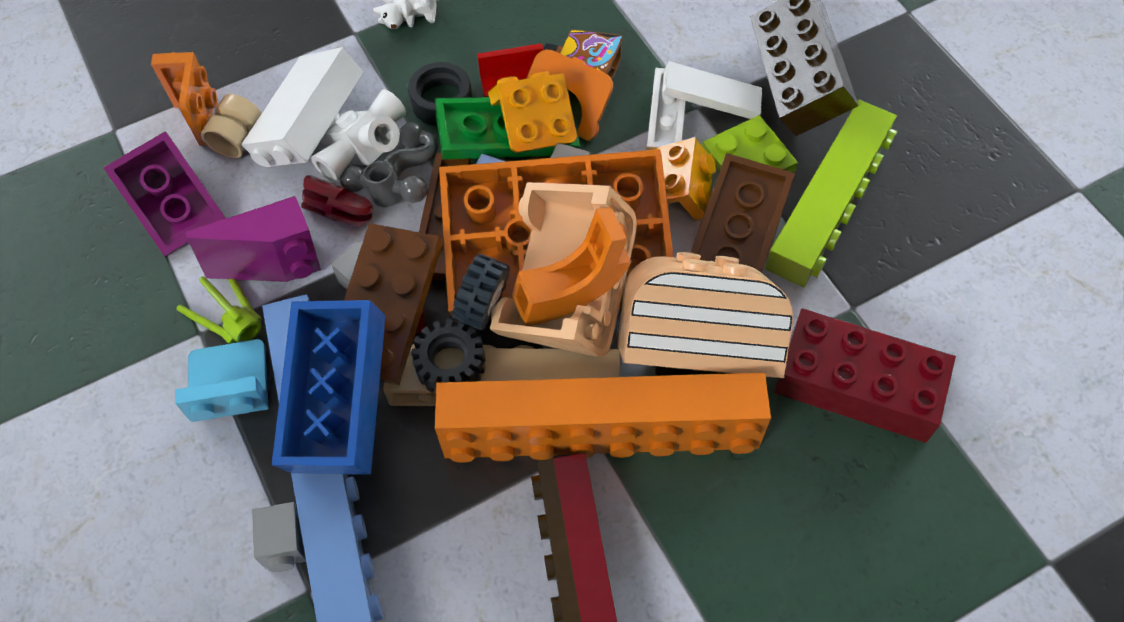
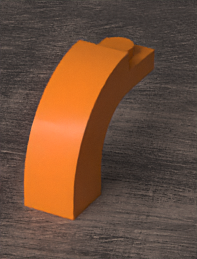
[512,207,631,326]

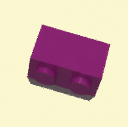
[103,131,226,257]
[185,196,321,282]

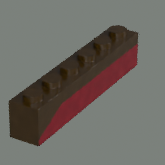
[531,453,617,622]

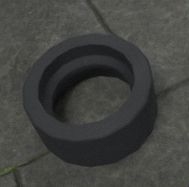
[408,62,473,126]

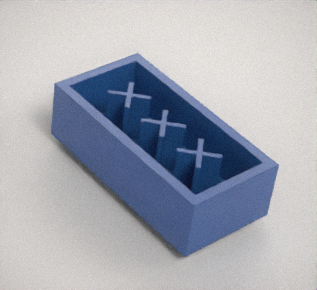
[272,300,386,474]

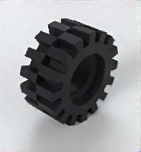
[411,319,486,393]

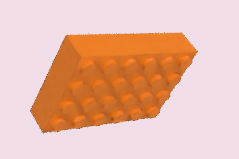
[439,149,674,322]

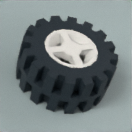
[452,253,510,330]

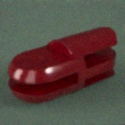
[301,175,373,226]

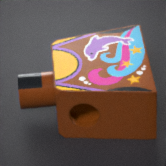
[543,30,623,80]

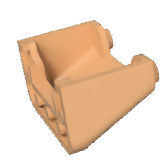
[490,182,637,357]

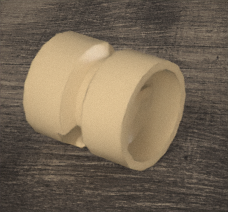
[201,94,262,159]

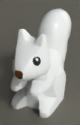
[373,0,437,29]

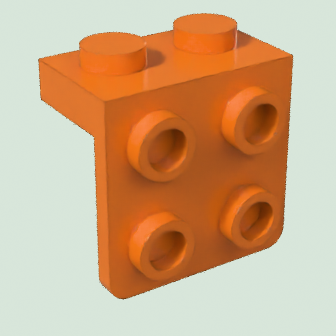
[151,52,218,146]

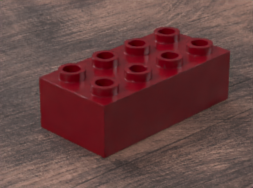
[774,308,956,443]

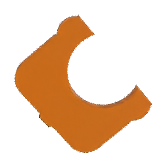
[526,50,613,141]

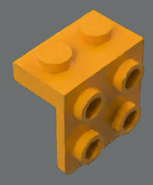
[488,71,577,153]
[652,137,716,220]

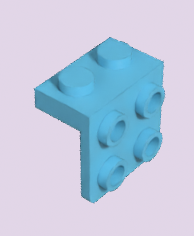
[175,339,269,422]

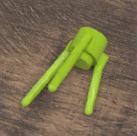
[176,276,262,344]

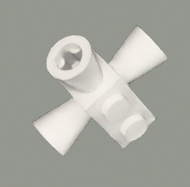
[311,89,406,183]

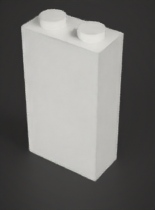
[241,47,364,167]

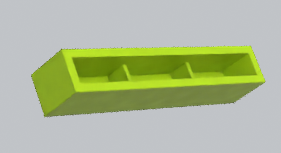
[765,100,897,288]

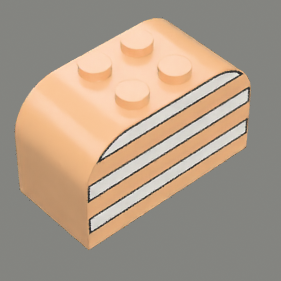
[616,252,793,378]

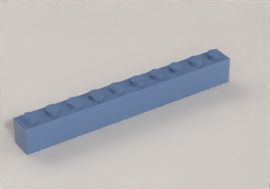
[262,294,384,622]

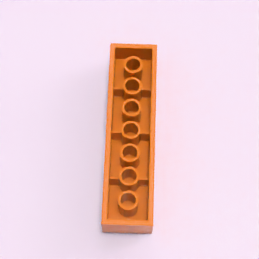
[435,373,771,462]

